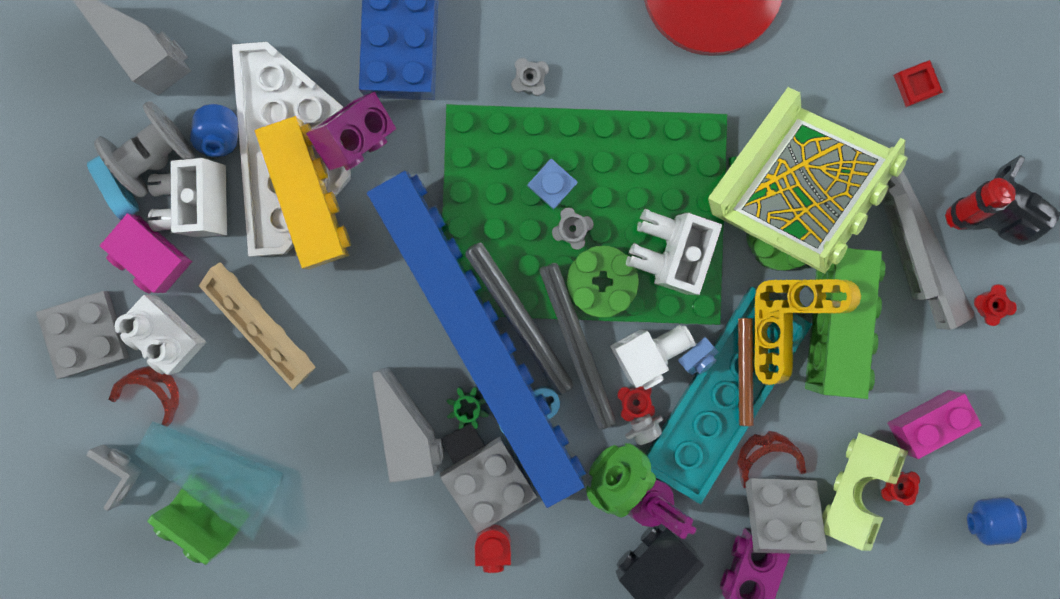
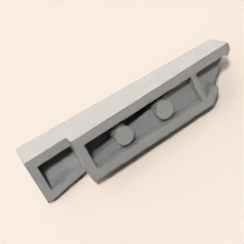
[882,171,974,330]

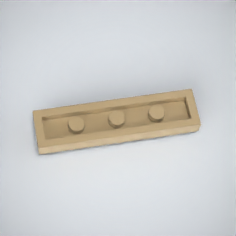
[199,262,316,390]

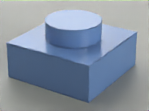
[527,159,578,210]
[678,337,719,375]

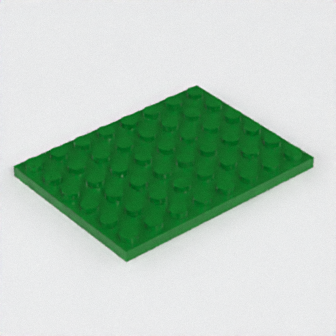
[442,104,727,325]

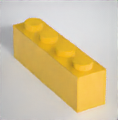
[254,116,351,270]

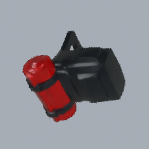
[945,155,1060,246]

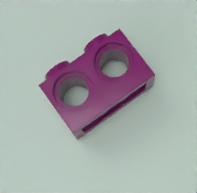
[306,92,396,171]
[720,528,790,599]

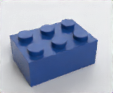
[359,0,438,100]

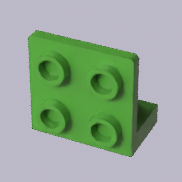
[147,474,251,565]

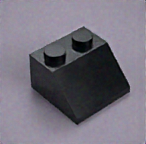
[616,524,704,599]

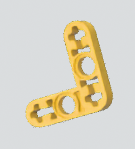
[755,279,861,385]

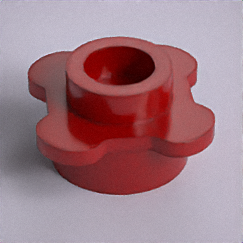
[974,284,1017,326]
[617,386,655,421]
[881,471,920,506]

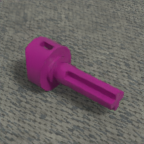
[628,478,696,539]

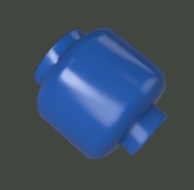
[190,104,239,157]
[967,497,1027,546]

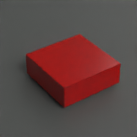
[893,60,943,107]

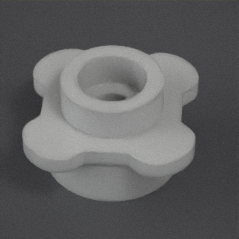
[511,58,549,96]
[552,208,594,249]
[625,414,663,445]

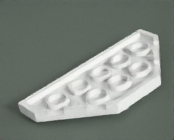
[232,42,351,257]

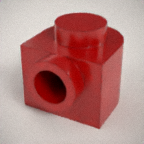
[475,524,511,573]

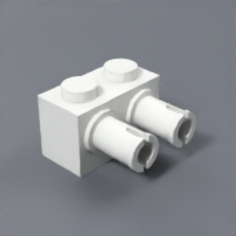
[148,158,227,237]
[626,209,722,295]
[114,295,207,375]
[610,325,696,390]

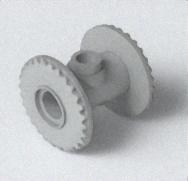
[94,101,195,197]

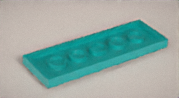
[646,287,812,505]

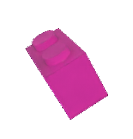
[99,213,193,294]
[887,390,982,459]

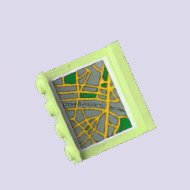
[708,87,908,274]

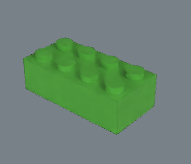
[805,248,885,399]

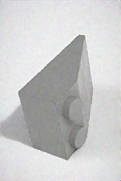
[73,0,191,95]
[372,367,444,483]

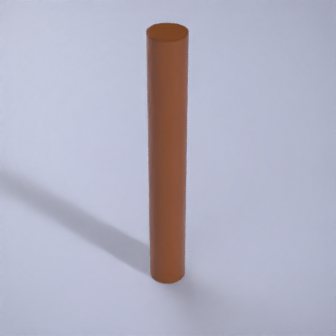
[738,318,754,426]

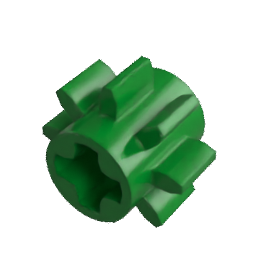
[446,386,489,429]

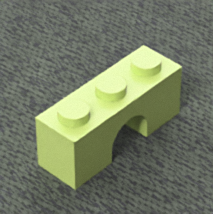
[822,433,908,551]

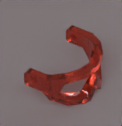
[108,366,180,428]
[737,431,806,488]

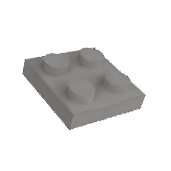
[36,291,129,379]
[440,437,537,534]
[745,478,827,554]

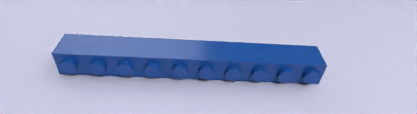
[366,171,587,508]

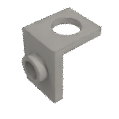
[86,445,143,511]

